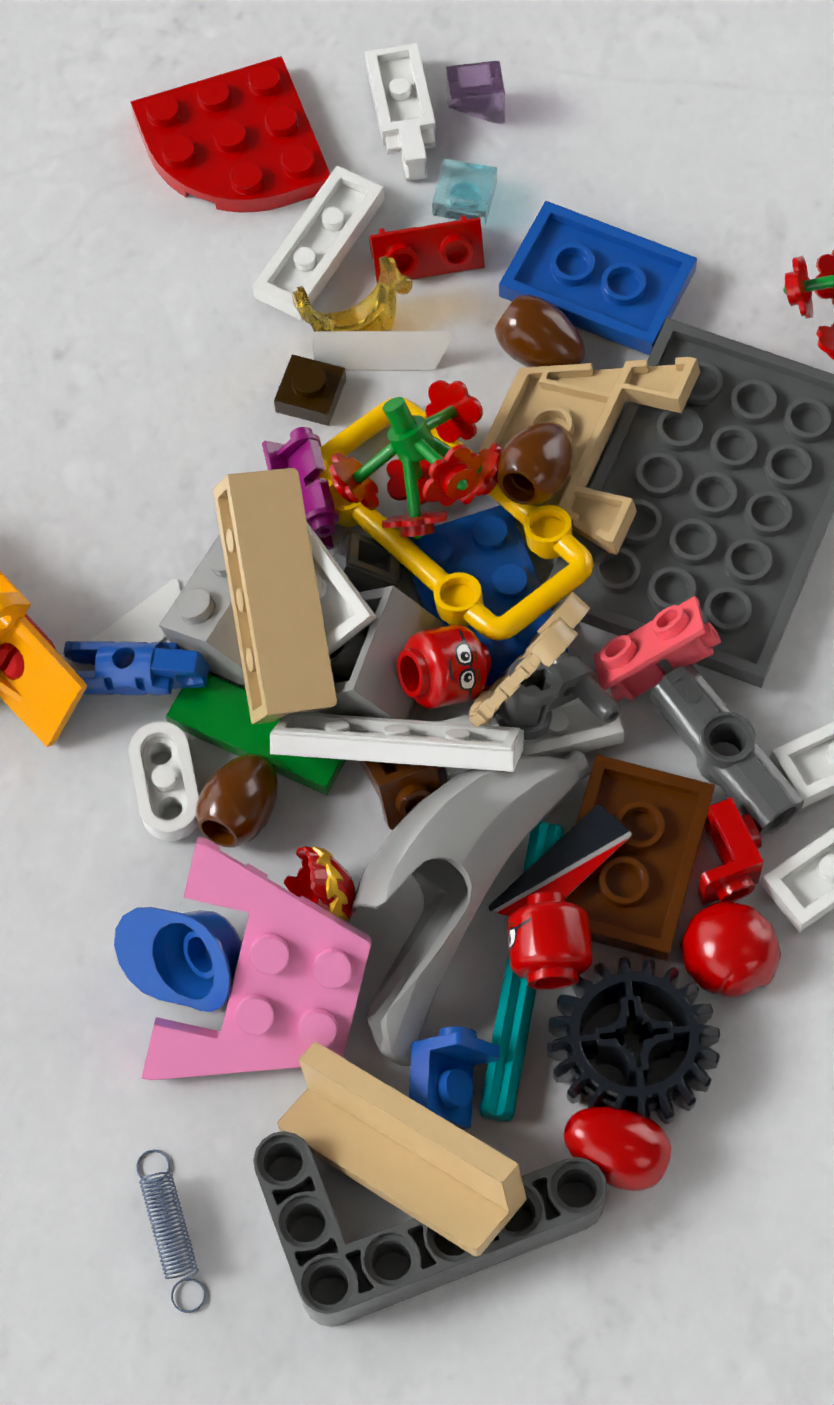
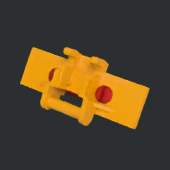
[0,571,88,747]

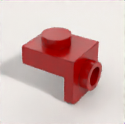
[697,797,764,905]

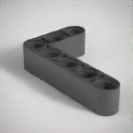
[253,1131,607,1327]

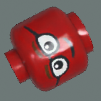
[397,624,491,709]
[507,892,593,990]

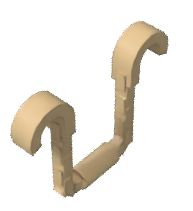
[469,591,590,727]

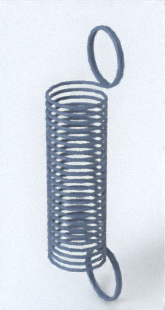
[136,1149,206,1313]

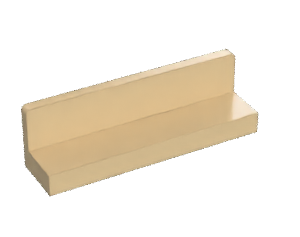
[213,468,337,725]
[277,1041,527,1256]

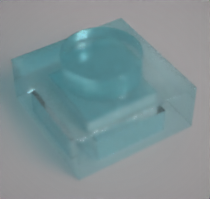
[432,159,497,225]

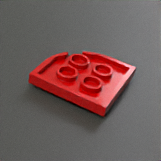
[130,56,331,213]

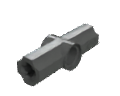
[649,664,804,836]

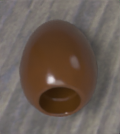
[495,295,585,367]
[496,421,573,505]
[196,754,277,848]

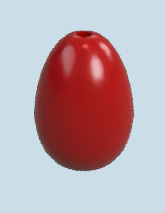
[563,1106,671,1191]

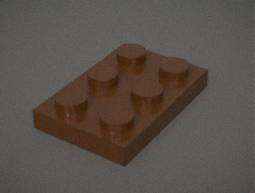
[565,754,715,961]

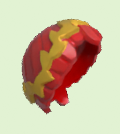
[283,846,356,923]

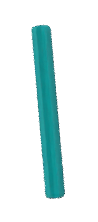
[479,822,564,1122]

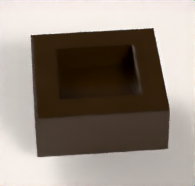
[274,354,346,426]

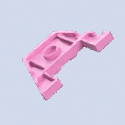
[141,837,371,1080]

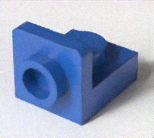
[409,1026,500,1130]

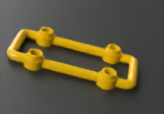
[313,398,594,640]

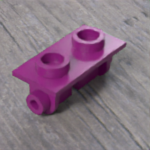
[262,427,339,550]

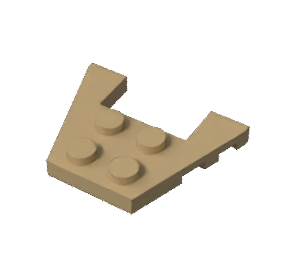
[478,357,700,555]

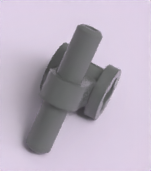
[496,633,621,740]

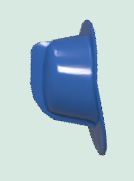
[114,907,242,1012]

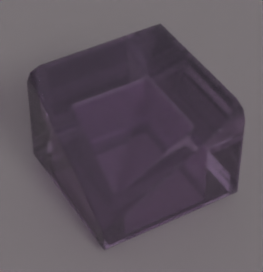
[446,61,505,124]

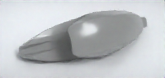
[351,750,590,1066]

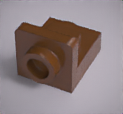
[359,761,441,830]

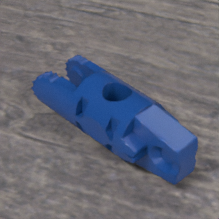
[63,641,210,696]

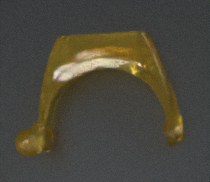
[292,255,413,332]

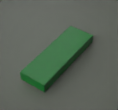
[166,674,346,795]

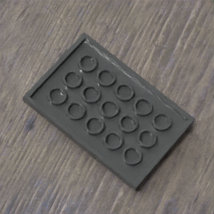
[548,318,834,688]

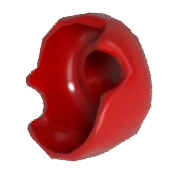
[680,901,781,998]

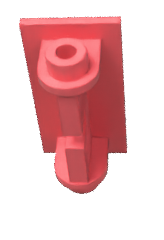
[593,596,721,701]

